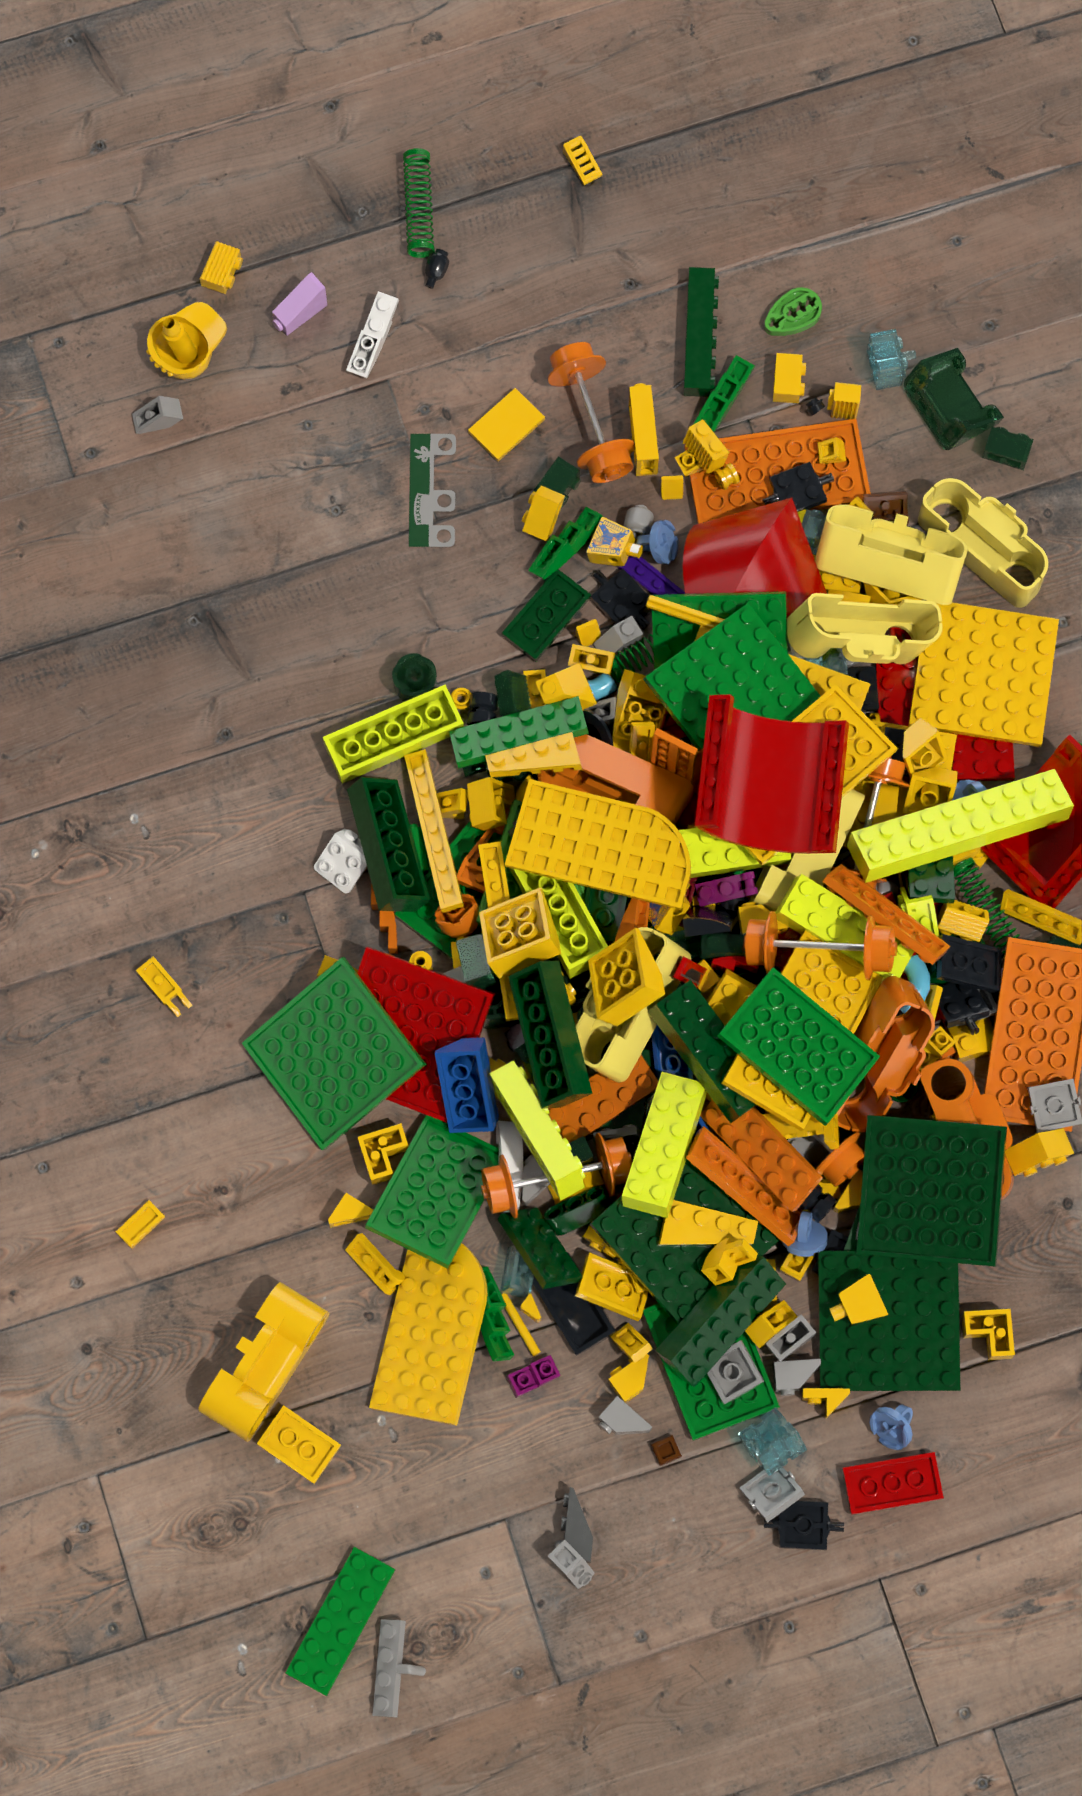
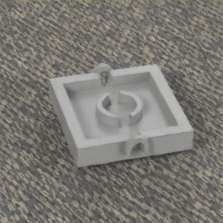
[1027,1079,1082,1133]
[740,1460,805,1523]

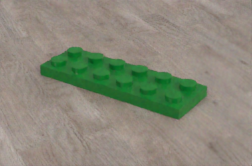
[449,696,589,769]
[285,1547,396,1696]

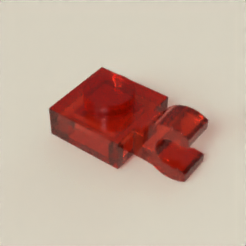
[775,928,801,970]

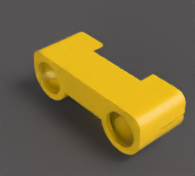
[198,1282,330,1442]

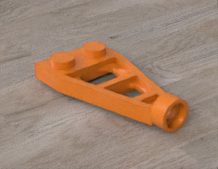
[457,808,510,894]

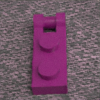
[695,871,758,907]

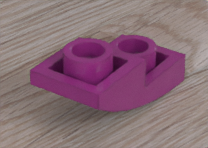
[506,1355,561,1398]

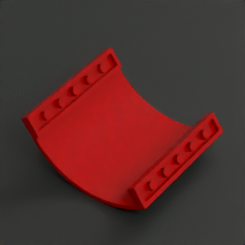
[695,694,849,854]

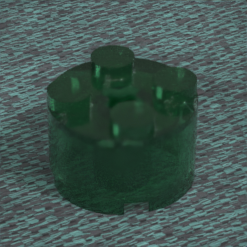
[392,653,437,702]

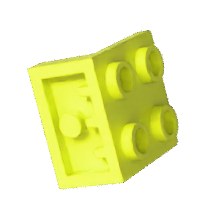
[897,887,939,936]

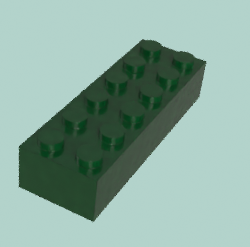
[347,777,430,912]
[508,961,593,1109]
[648,979,756,1124]
[655,1254,786,1388]

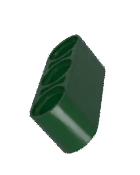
[544,1186,612,1236]

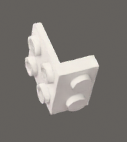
[314,829,367,893]

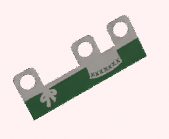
[409,434,456,547]

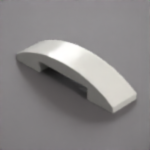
[496,1121,523,1213]

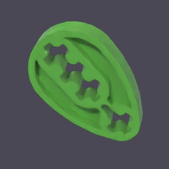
[764,287,822,336]

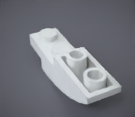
[346,291,399,378]

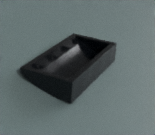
[683,903,738,937]
[529,1252,617,1356]

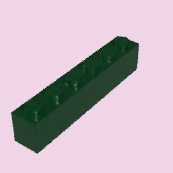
[684,267,719,397]

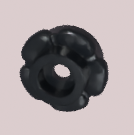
[805,397,825,416]

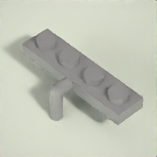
[372,1619,426,1718]

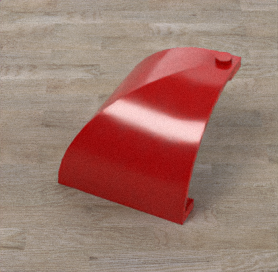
[683,498,827,618]
[981,735,1082,908]

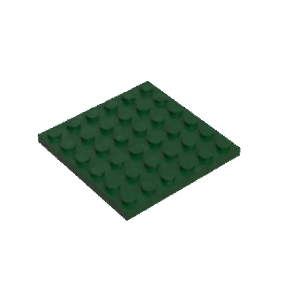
[857,1115,1007,1267]
[589,1136,779,1324]
[818,1251,961,1391]

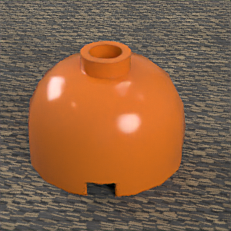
[435,894,479,938]

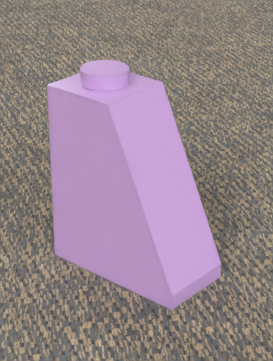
[272,272,327,336]

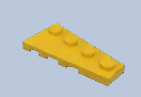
[658,1200,758,1245]

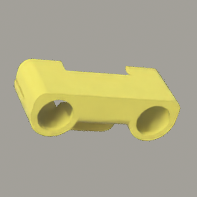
[918,478,1048,608]
[815,505,968,605]
[787,593,942,664]
[749,789,865,912]
[576,927,691,1083]

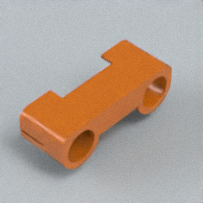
[538,734,694,825]
[838,976,935,1132]
[920,1059,1014,1200]

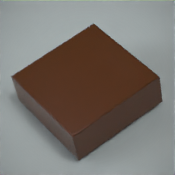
[651,1435,682,1467]

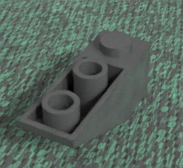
[559,1487,593,1563]

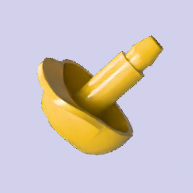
[146,302,227,380]

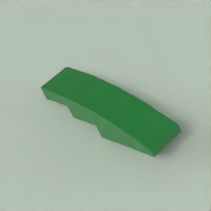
[693,355,755,433]
[528,507,603,580]
[480,1267,514,1362]

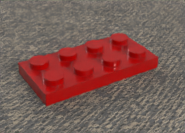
[842,1452,944,1515]

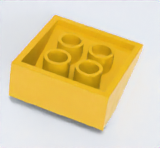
[479,887,561,979]
[588,928,665,1026]

